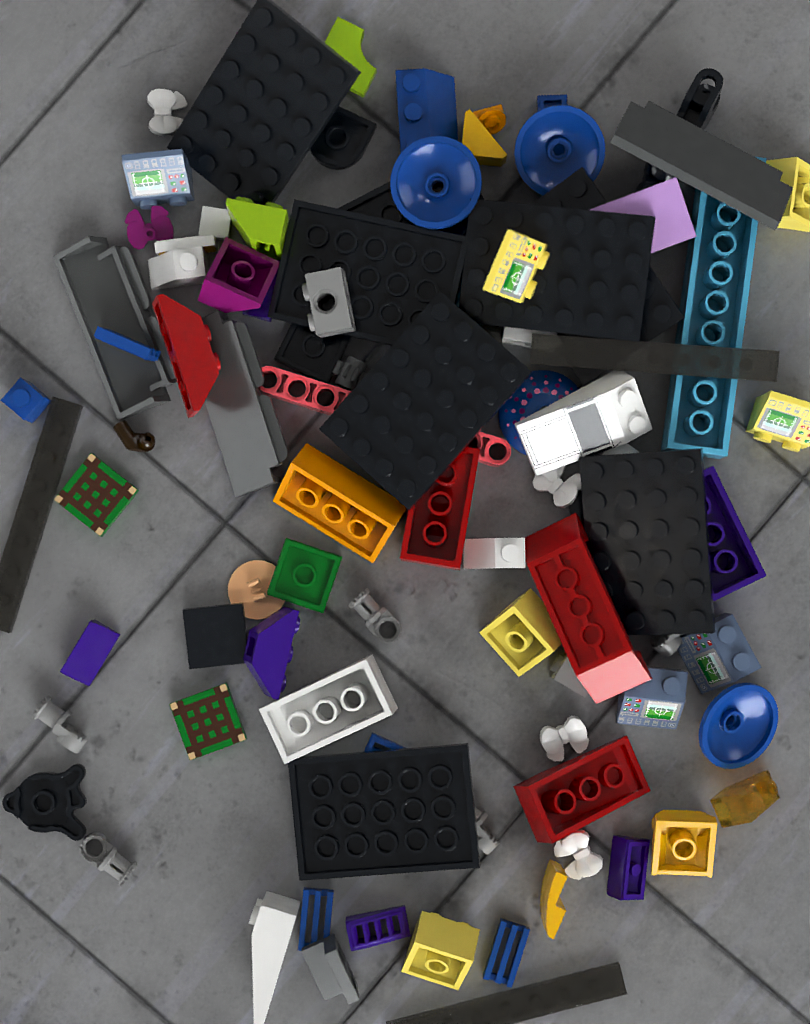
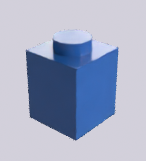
[1,377,52,423]

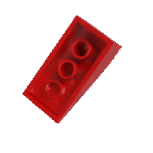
[400,447,480,571]
[513,736,651,844]

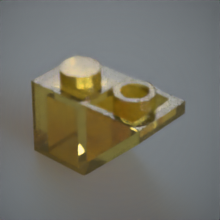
[710,770,780,828]

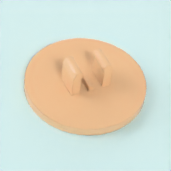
[228,560,285,620]

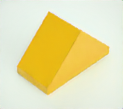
[462,109,507,167]

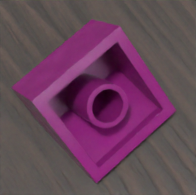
[197,237,280,313]

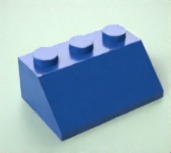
[396,68,458,154]

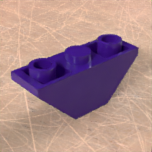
[243,606,300,700]

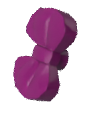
[124,205,174,250]

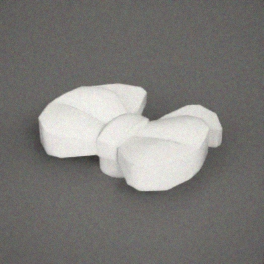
[147,89,187,136]
[533,465,582,508]
[540,715,589,762]
[554,830,603,880]

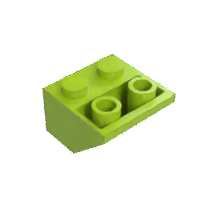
[226,197,289,260]

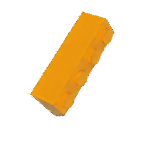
[272,443,407,563]

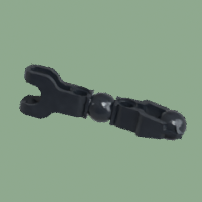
[634,68,723,193]

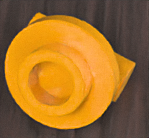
[473,104,506,135]

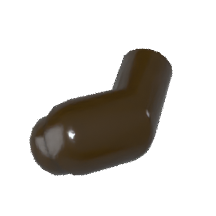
[113,420,155,453]

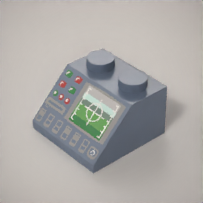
[121,149,195,210]
[677,613,762,694]
[616,666,688,729]

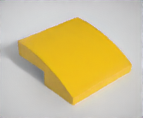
[540,859,568,939]

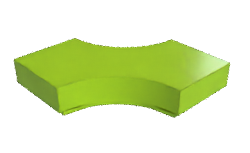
[324,17,377,98]

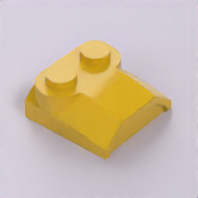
[651,810,717,878]

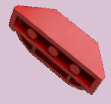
[152,294,221,418]

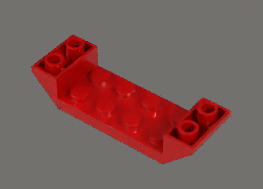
[525,513,652,704]

